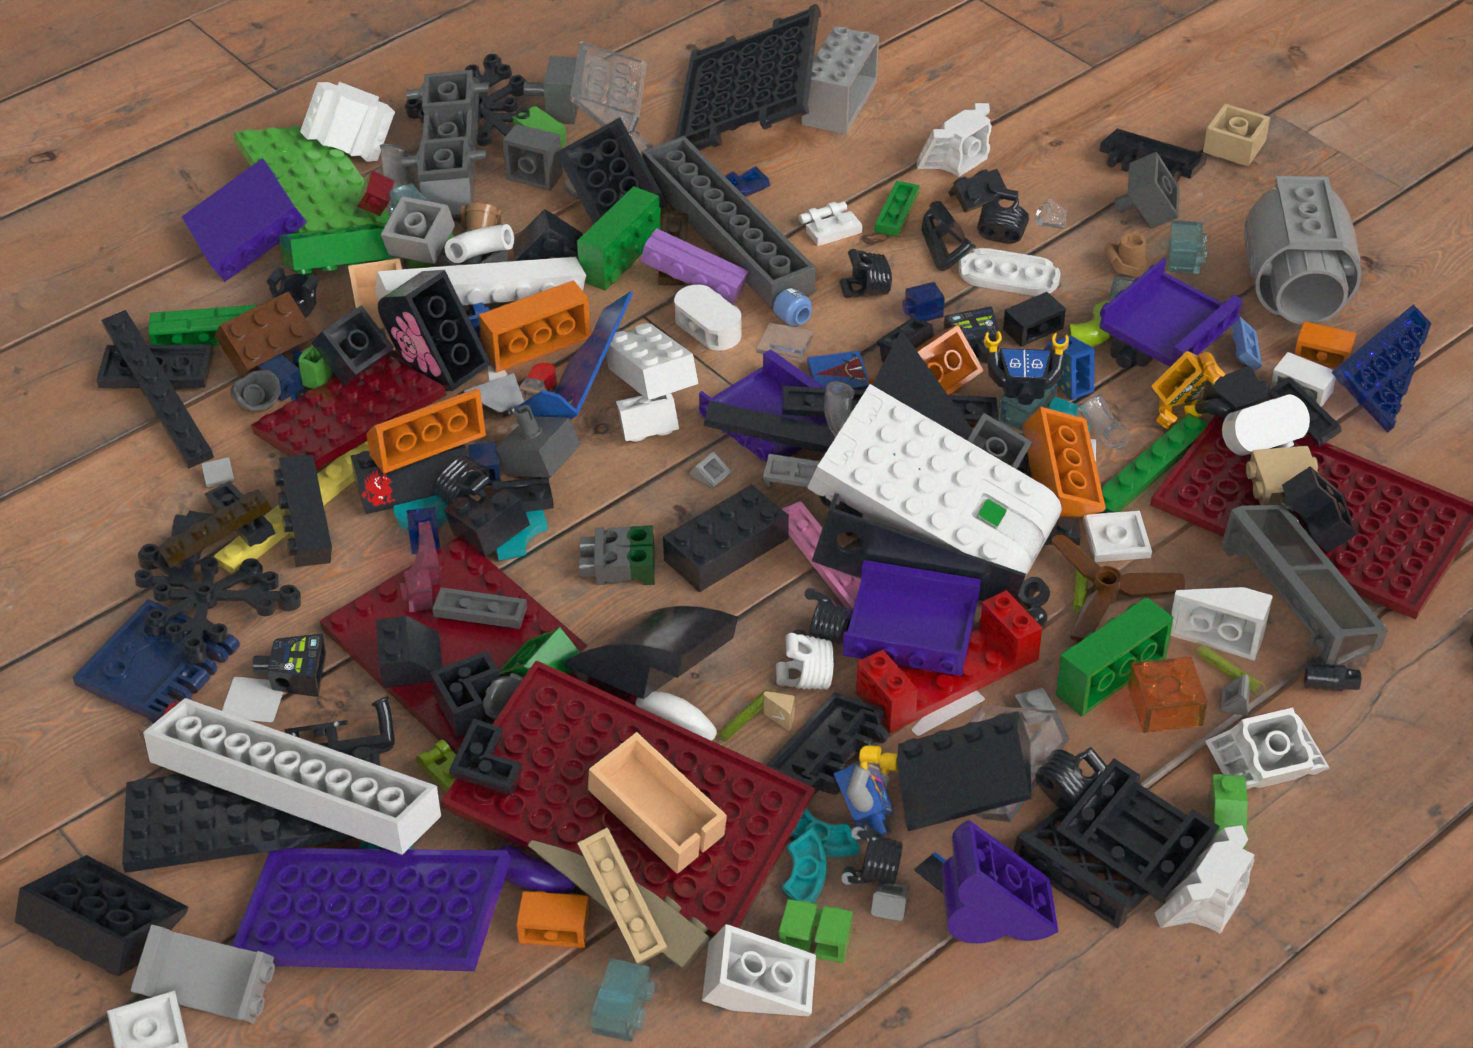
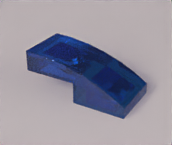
[725,166,770,197]

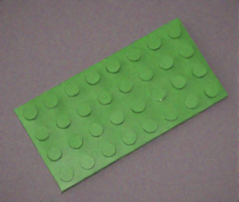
[234,126,390,233]

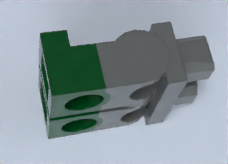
[579,525,655,585]

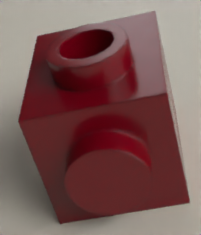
[357,171,395,216]

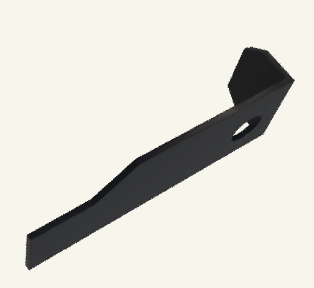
[812,493,1026,601]

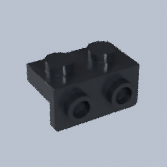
[948,169,1007,213]

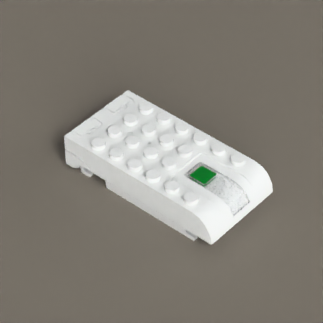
[807,384,1062,577]

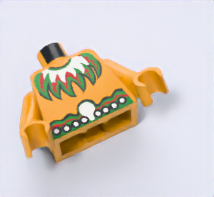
[1151,351,1225,430]

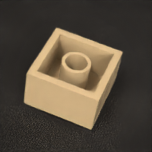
[1203,104,1270,166]

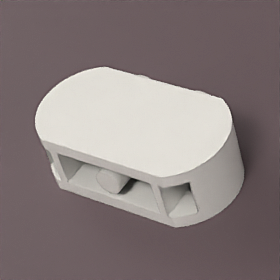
[674,285,742,351]
[1222,394,1309,456]

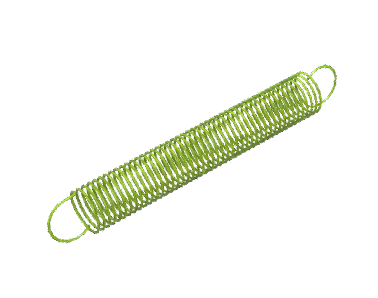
[1073,571,1087,615]
[1192,642,1266,695]
[714,687,776,745]

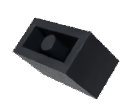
[1003,292,1066,347]

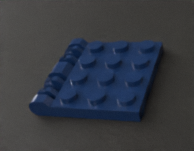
[73,599,240,724]

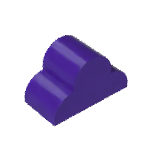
[941,820,1059,943]

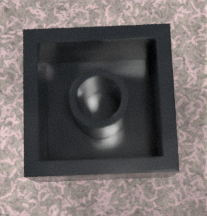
[311,305,394,386]

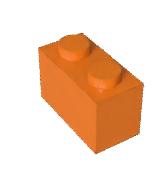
[1294,321,1357,373]
[517,891,590,948]

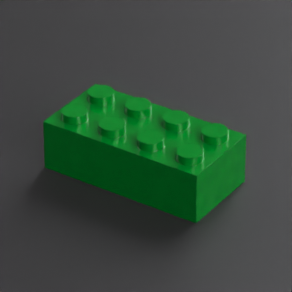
[577,186,662,291]
[279,223,395,274]
[1056,597,1173,716]

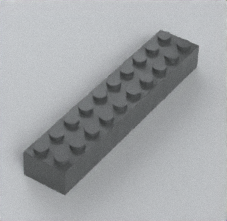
[642,136,816,309]

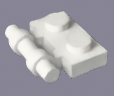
[799,201,862,246]

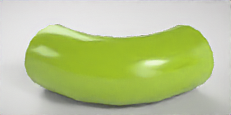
[1068,301,1112,347]

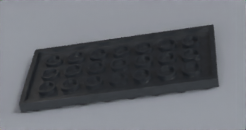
[122,746,381,873]

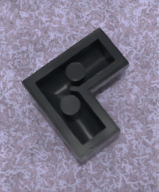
[449,719,522,796]

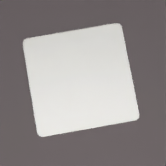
[222,677,283,723]

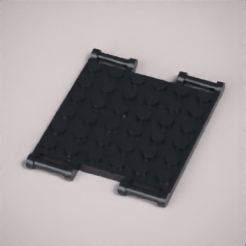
[675,4,821,151]

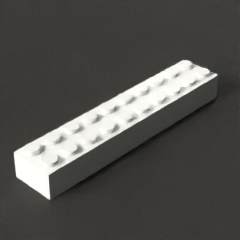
[143,698,441,854]

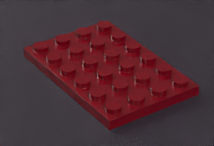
[251,355,446,470]

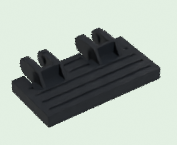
[1099,128,1208,182]
[766,692,889,795]

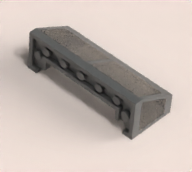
[1221,505,1388,665]

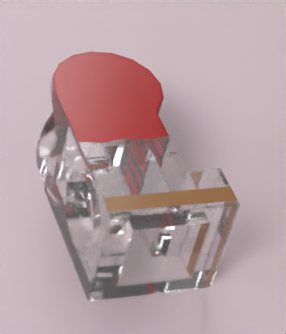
[519,362,557,401]

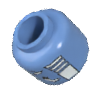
[773,288,812,327]

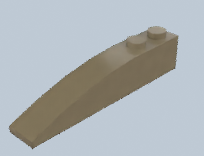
[528,840,710,972]

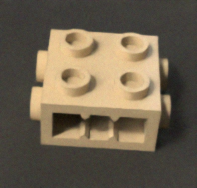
[1246,446,1318,510]

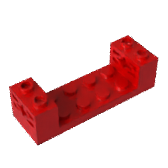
[856,590,1042,733]

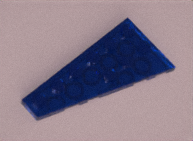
[1331,304,1432,433]

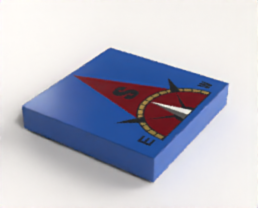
[807,351,869,390]

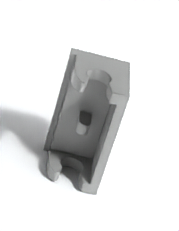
[763,454,820,495]

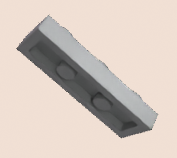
[433,587,527,629]

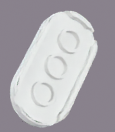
[958,248,1060,296]

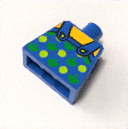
[1044,336,1095,400]

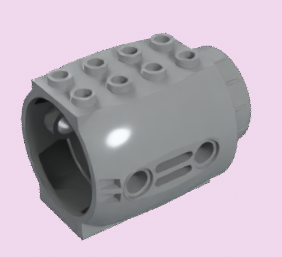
[1244,176,1362,324]

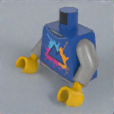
[834,745,898,836]

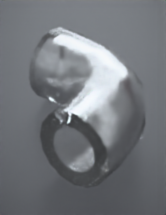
[823,381,854,437]
[1078,394,1130,450]

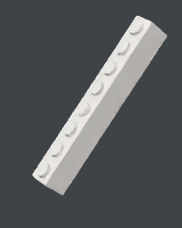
[375,257,586,305]

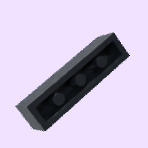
[273,455,332,567]

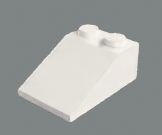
[1170,587,1273,661]
[702,924,816,1016]

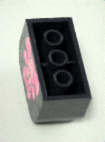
[378,270,491,391]

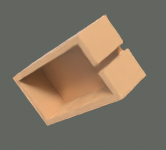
[348,258,402,351]
[588,732,727,874]

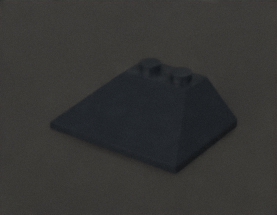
[1056,758,1220,903]

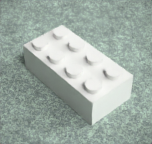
[606,323,698,400]

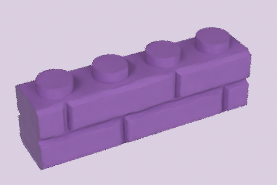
[640,229,749,305]

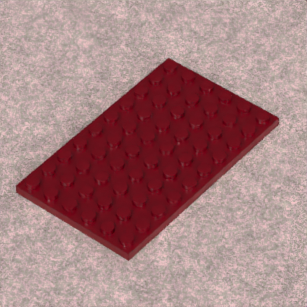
[1150,416,1473,620]
[441,660,815,938]

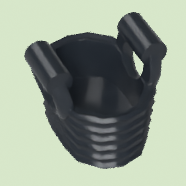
[977,188,1029,244]
[839,249,892,298]
[267,267,319,319]
[433,455,490,506]
[793,588,853,644]
[1035,747,1107,813]
[841,822,903,885]

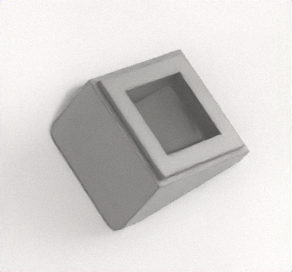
[689,451,732,489]
[871,882,910,921]

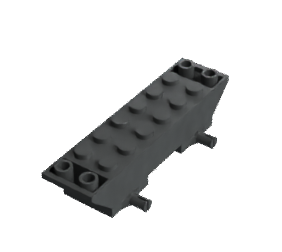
[401,70,490,218]

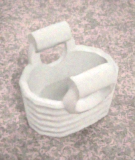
[776,633,834,690]

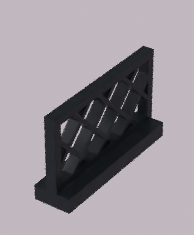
[1013,807,1149,929]

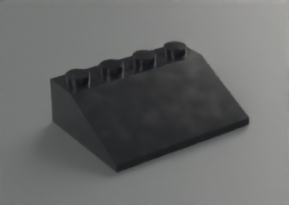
[556,117,668,225]
[897,711,1032,831]
[15,855,188,977]

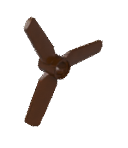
[1051,535,1185,642]

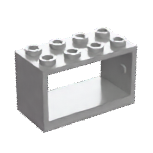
[802,26,879,135]

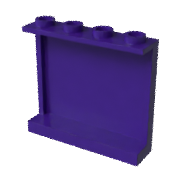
[182,158,307,282]
[1099,258,1243,367]
[699,349,845,463]
[843,560,981,676]

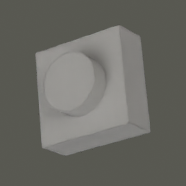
[1014,687,1056,725]

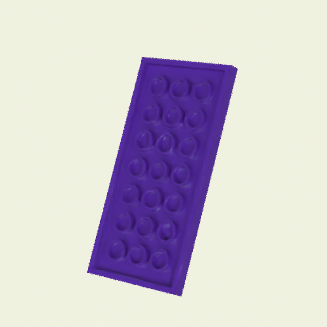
[232,848,511,972]

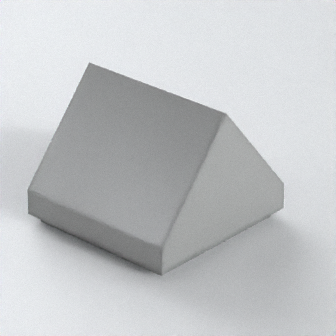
[201,457,234,487]
[1220,675,1250,716]

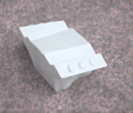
[300,82,395,162]
[917,103,992,177]
[1205,708,1330,790]
[1155,825,1254,934]

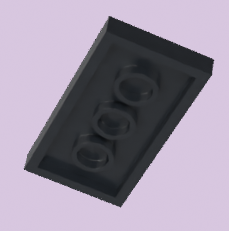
[97,345,214,389]

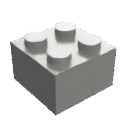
[381,196,455,264]

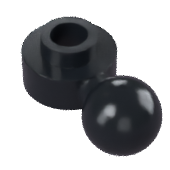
[1018,577,1050,627]

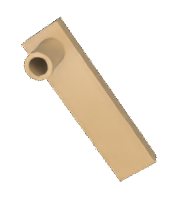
[578,828,669,964]

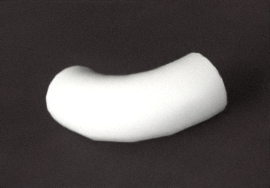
[445,224,514,263]
[636,691,717,741]

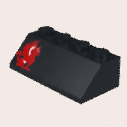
[350,444,468,514]

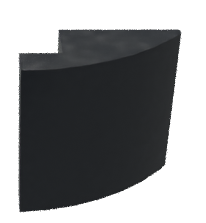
[564,606,738,699]

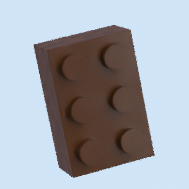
[215,292,316,379]

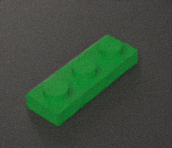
[875,181,920,237]

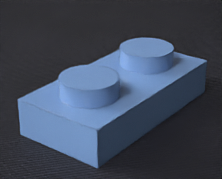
[1232,317,1262,371]

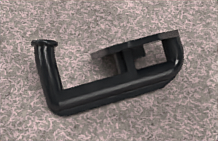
[922,201,976,271]
[284,696,395,753]

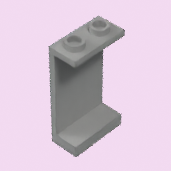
[130,925,275,1024]

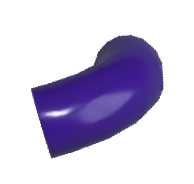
[498,845,575,894]

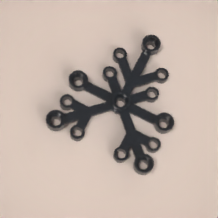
[405,54,530,146]
[135,544,301,664]

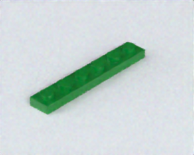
[1100,413,1208,513]

